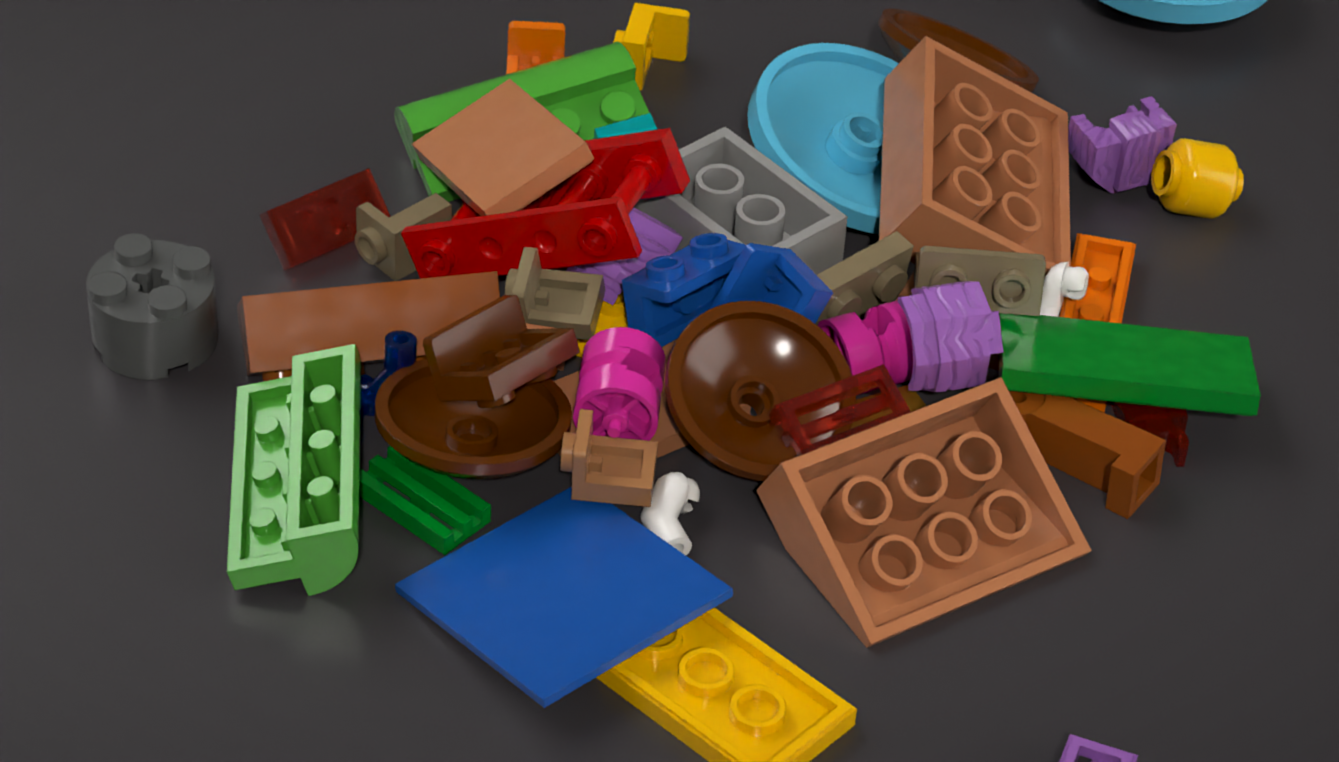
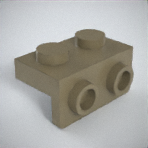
[815,231,914,326]
[914,246,1046,316]

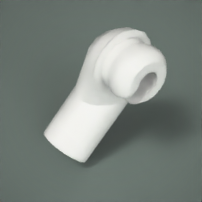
[1040,262,1089,317]
[640,472,700,555]

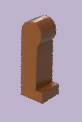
[1008,390,1166,519]

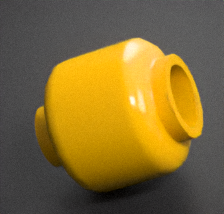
[1151,138,1244,219]

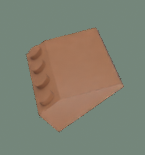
[879,36,1071,278]
[756,377,1092,648]

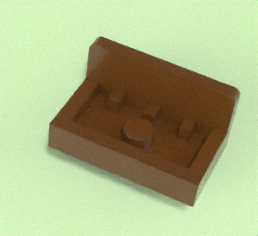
[423,295,580,408]

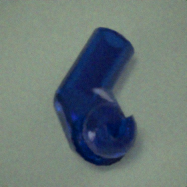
[360,331,417,417]

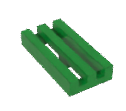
[359,446,491,555]

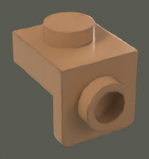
[560,409,658,507]

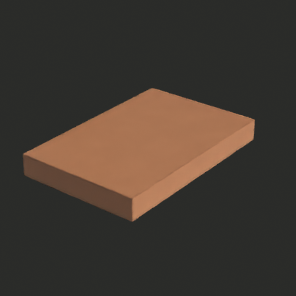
[412,78,595,216]

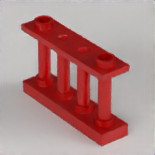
[401,128,690,279]

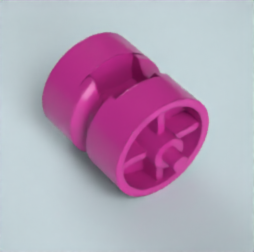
[818,300,913,396]
[573,327,666,441]

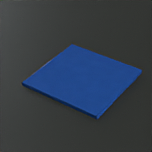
[395,486,733,708]

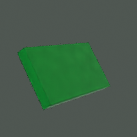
[998,313,1261,416]

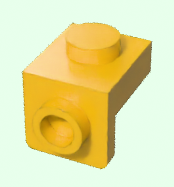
[613,3,690,91]

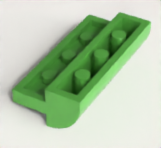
[395,42,649,202]
[227,344,361,596]

